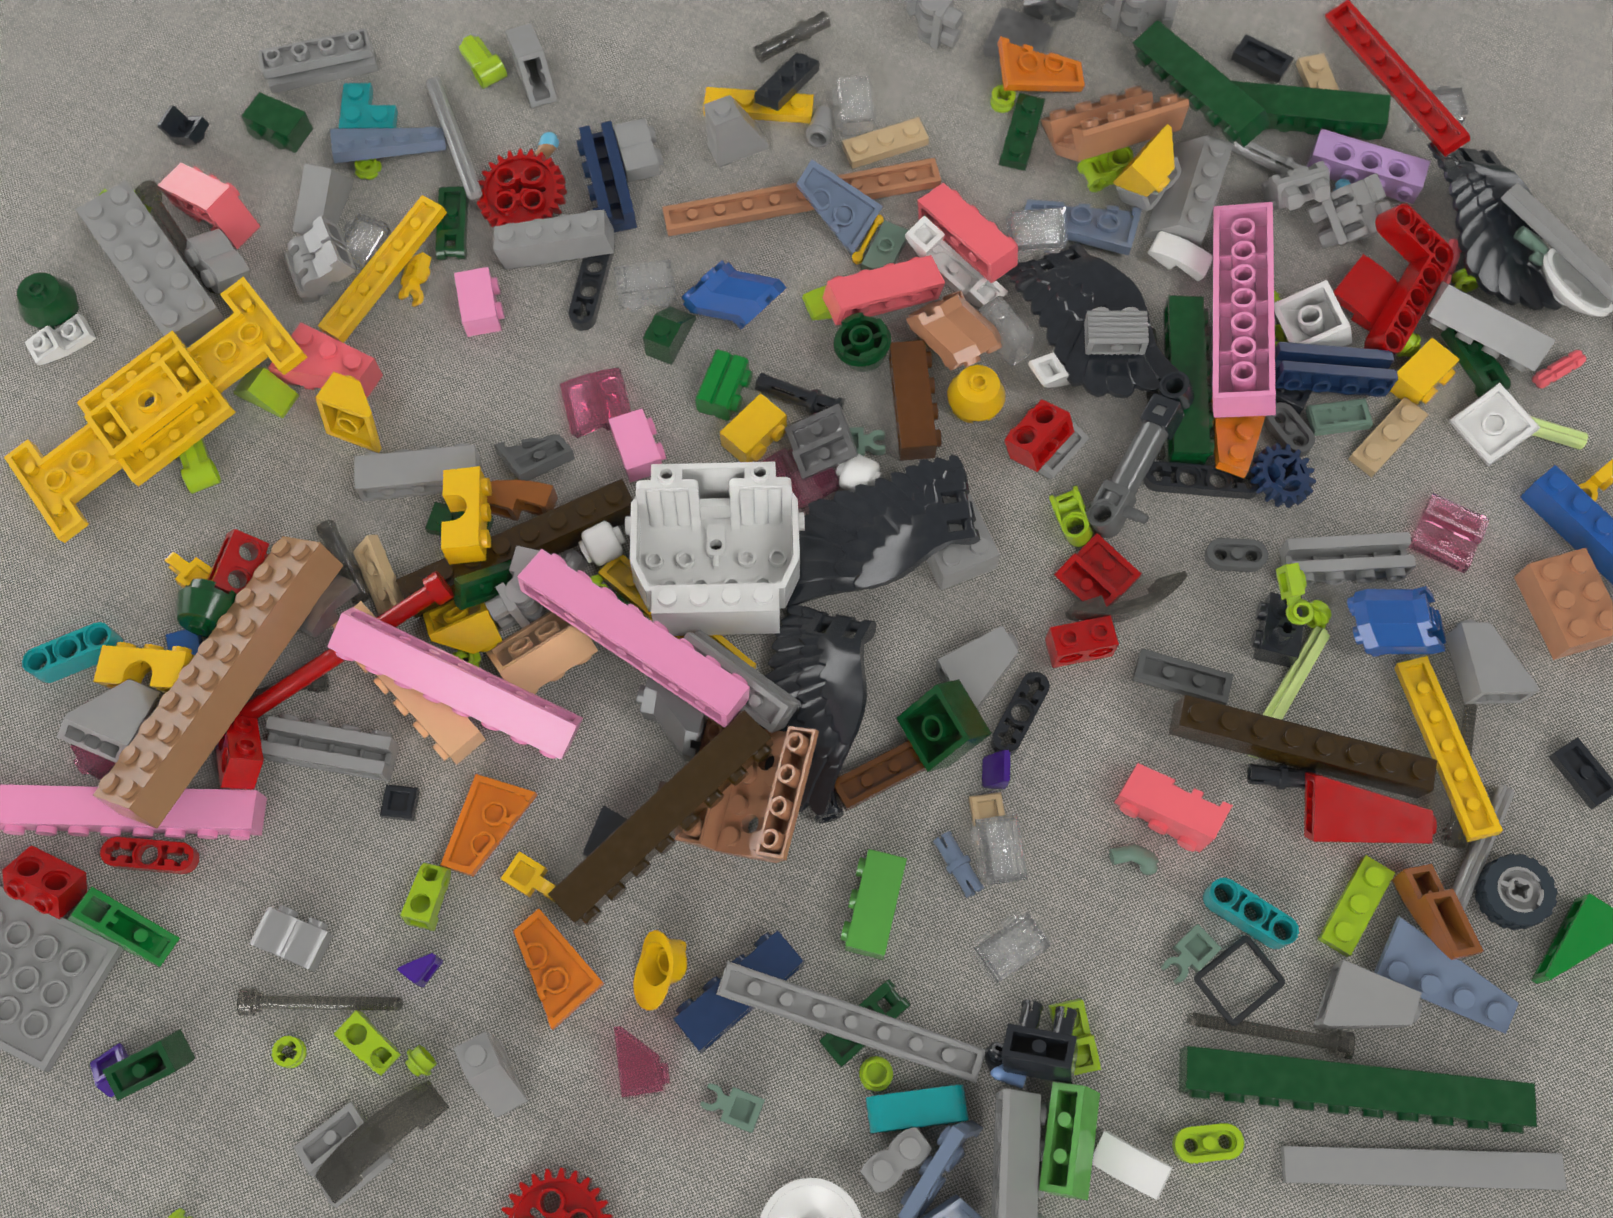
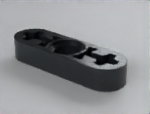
[991,672,1050,755]

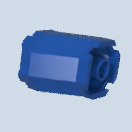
[681,260,787,330]
[1347,586,1446,657]

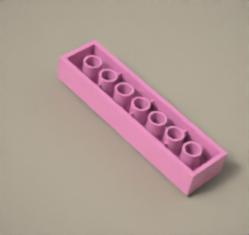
[1212,202,1276,418]

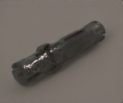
[754,11,831,63]
[316,520,371,604]

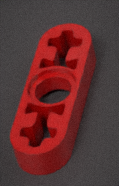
[100,837,199,874]

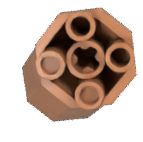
[906,290,1002,371]

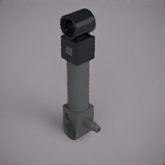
[1087,371,1195,538]

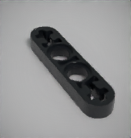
[569,244,615,331]
[1143,461,1259,499]

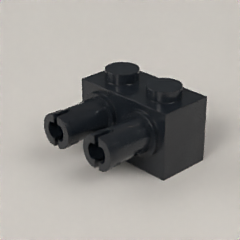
[1250,592,1307,668]
[1001,1000,1078,1084]

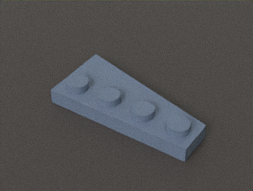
[330,126,447,163]
[1020,199,1142,256]
[1374,915,1519,1034]

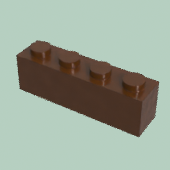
[888,340,942,461]

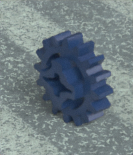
[1250,443,1316,508]

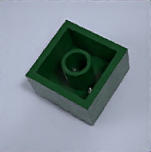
[896,679,992,772]

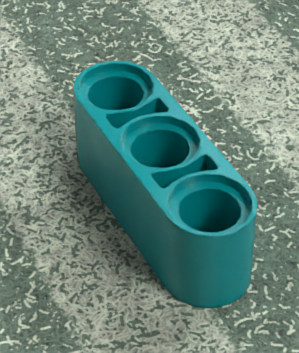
[22,622,123,683]
[1203,878,1299,949]
[865,1085,969,1134]

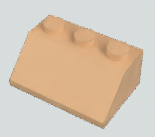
[486,611,598,694]

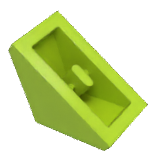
[233,367,299,419]

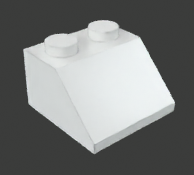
[1274,280,1353,347]

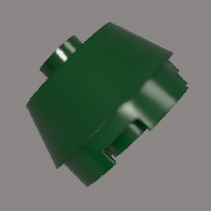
[16,272,79,330]
[833,313,891,372]
[177,579,237,638]

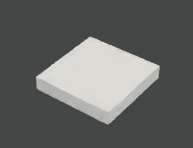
[1449,383,1540,467]

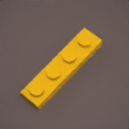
[703,87,814,124]

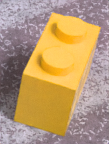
[1390,338,1460,405]
[720,393,787,462]

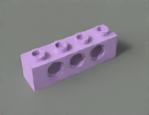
[1307,129,1430,204]

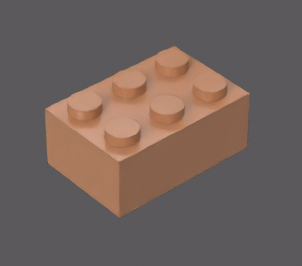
[1514,548,1613,660]

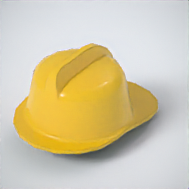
[633,930,687,1011]

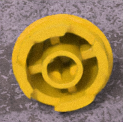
[947,365,1006,423]

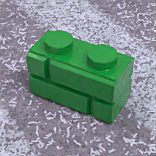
[695,349,753,421]

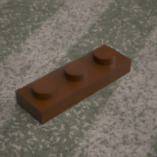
[835,741,926,812]

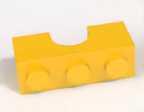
[441,466,492,565]
[93,642,195,693]

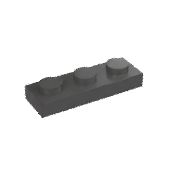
[1132,649,1234,705]

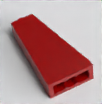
[1304,772,1437,844]

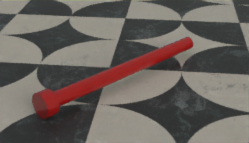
[237,571,454,719]

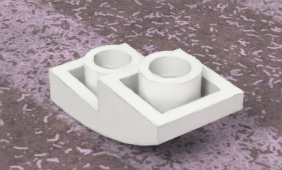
[1148,231,1213,282]
[25,313,96,366]
[1092,1131,1173,1200]

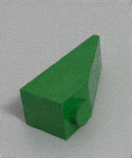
[67,887,180,968]
[1531,893,1613,984]

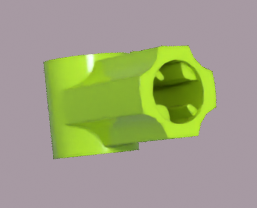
[459,35,508,89]
[180,438,222,494]

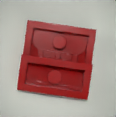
[1333,254,1398,332]
[1054,533,1142,617]

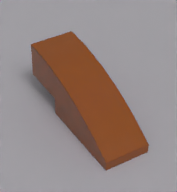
[487,480,558,521]
[1392,864,1484,960]

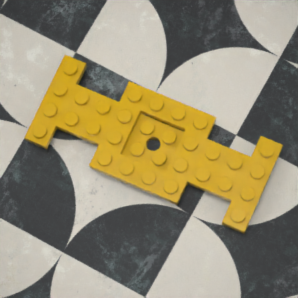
[4,277,308,543]

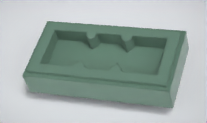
[861,220,909,270]
[1305,398,1373,436]

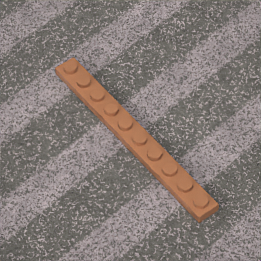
[662,158,941,236]

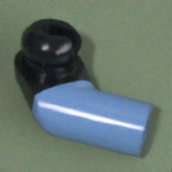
[984,1042,1026,1089]

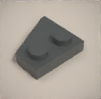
[494,434,575,481]

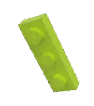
[1318,855,1395,957]

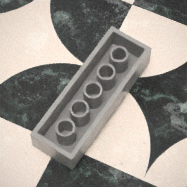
[75,180,225,347]

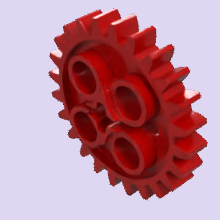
[477,148,568,228]
[501,1168,614,1218]

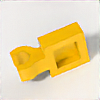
[399,252,432,307]
[1578,459,1613,501]
[164,552,212,588]
[500,851,556,902]

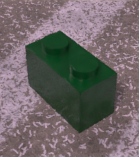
[241,92,313,154]

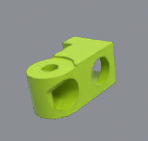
[400,862,451,932]
[334,1010,401,1076]

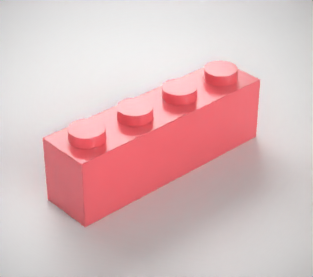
[917,183,1018,283]
[823,255,945,326]

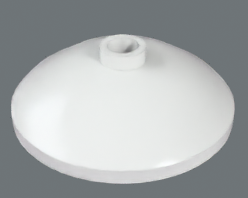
[1543,248,1613,317]
[760,1178,862,1218]

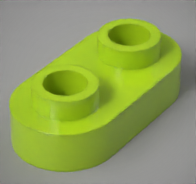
[1172,1123,1244,1164]

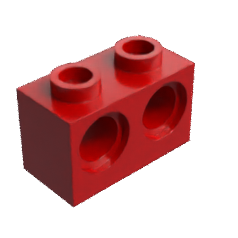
[1004,399,1075,472]
[207,529,270,595]
[1045,615,1119,668]
[216,716,264,790]
[2,845,87,920]

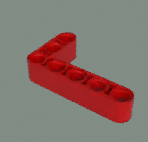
[1364,203,1454,354]

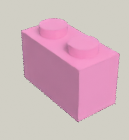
[454,267,505,337]
[608,408,666,483]

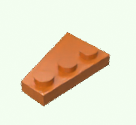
[997,36,1085,92]
[1211,387,1266,479]
[440,774,538,877]
[513,908,604,1030]

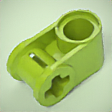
[1077,146,1134,192]
[1049,485,1093,547]

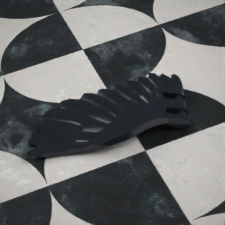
[1428,142,1563,310]
[1005,243,1179,398]
[786,454,981,607]
[758,605,876,817]

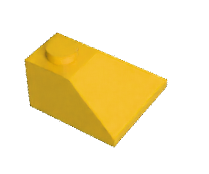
[1113,124,1175,197]
[315,371,382,453]
[423,600,502,654]

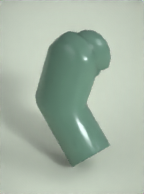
[1514,226,1549,266]
[1109,844,1158,875]

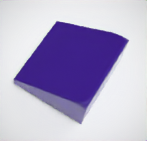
[982,750,1011,789]
[396,953,443,988]
[90,1043,129,1097]

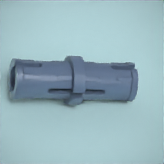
[933,831,984,898]

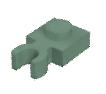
[849,427,886,456]
[1161,924,1222,984]
[700,1084,765,1134]

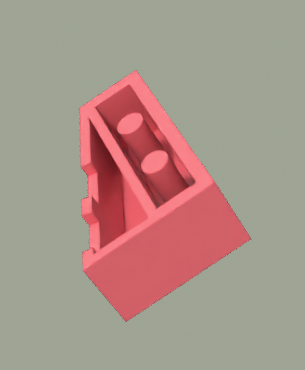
[158,163,261,250]
[268,322,383,398]
[1114,763,1233,853]

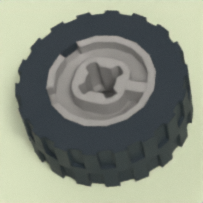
[1474,854,1558,930]

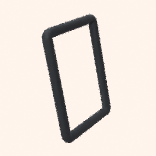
[1194,936,1285,1026]

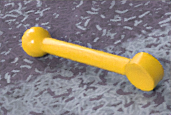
[852,214,884,264]

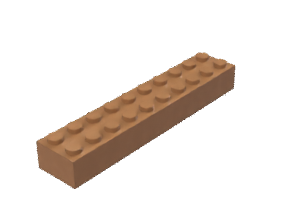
[93,536,343,829]

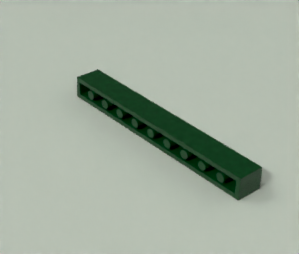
[1179,1046,1537,1134]

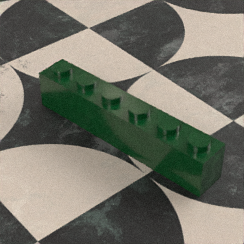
[1132,20,1270,148]
[1232,81,1391,140]
[1163,295,1215,465]

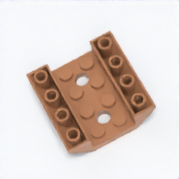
[1041,86,1189,162]
[675,717,819,863]

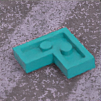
[339,83,398,129]

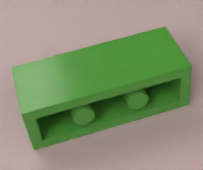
[840,849,907,960]
[1039,1082,1100,1201]

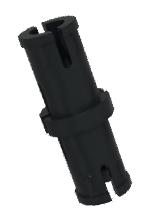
[1247,763,1316,790]

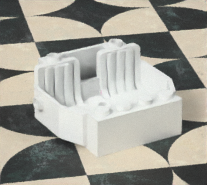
[625,462,805,636]

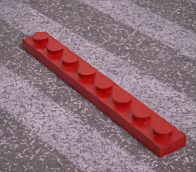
[1325,0,1471,157]

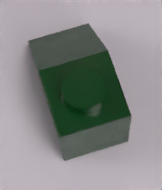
[643,306,696,365]
[102,1029,196,1101]

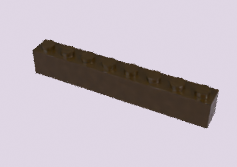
[396,479,633,618]
[1169,695,1437,799]
[548,710,773,927]

